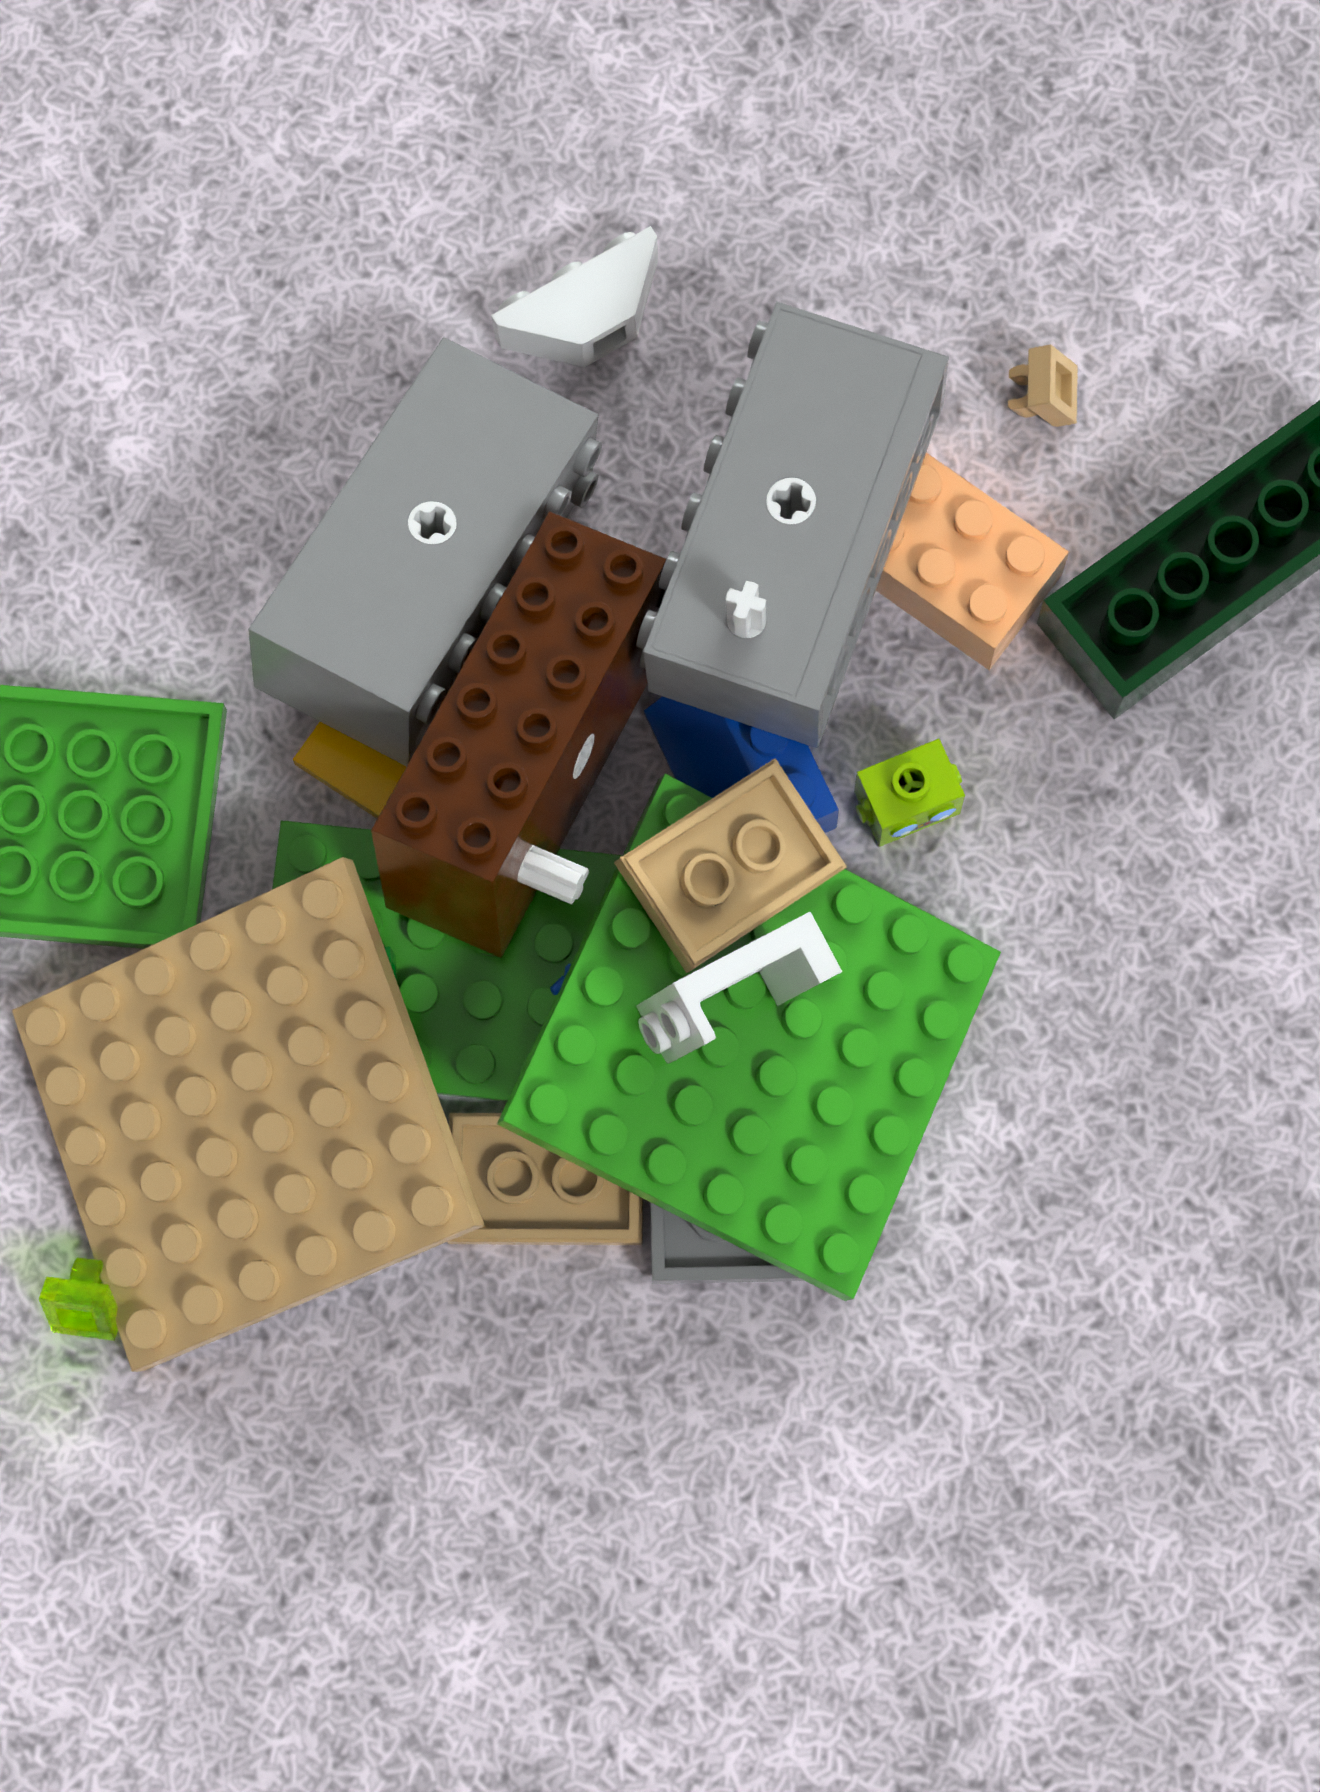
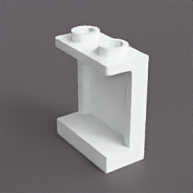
[636,912,842,1064]

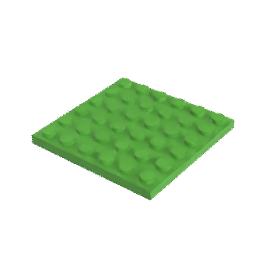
[497,773,1001,1301]

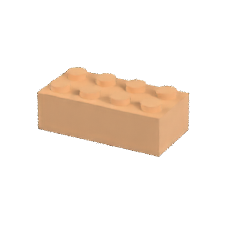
[876,452,1069,670]

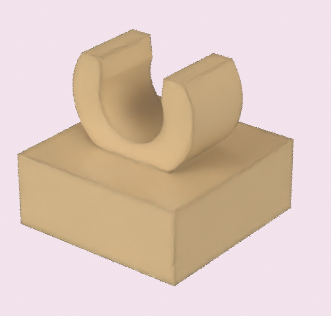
[1008,344,1078,427]

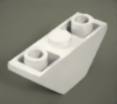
[491,226,658,367]

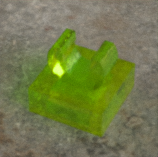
[39,1257,118,1341]

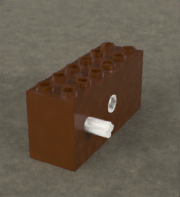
[371,511,666,958]

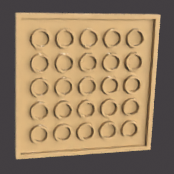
[12,857,485,1372]

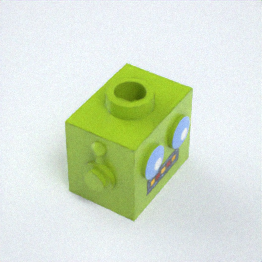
[854,738,965,847]

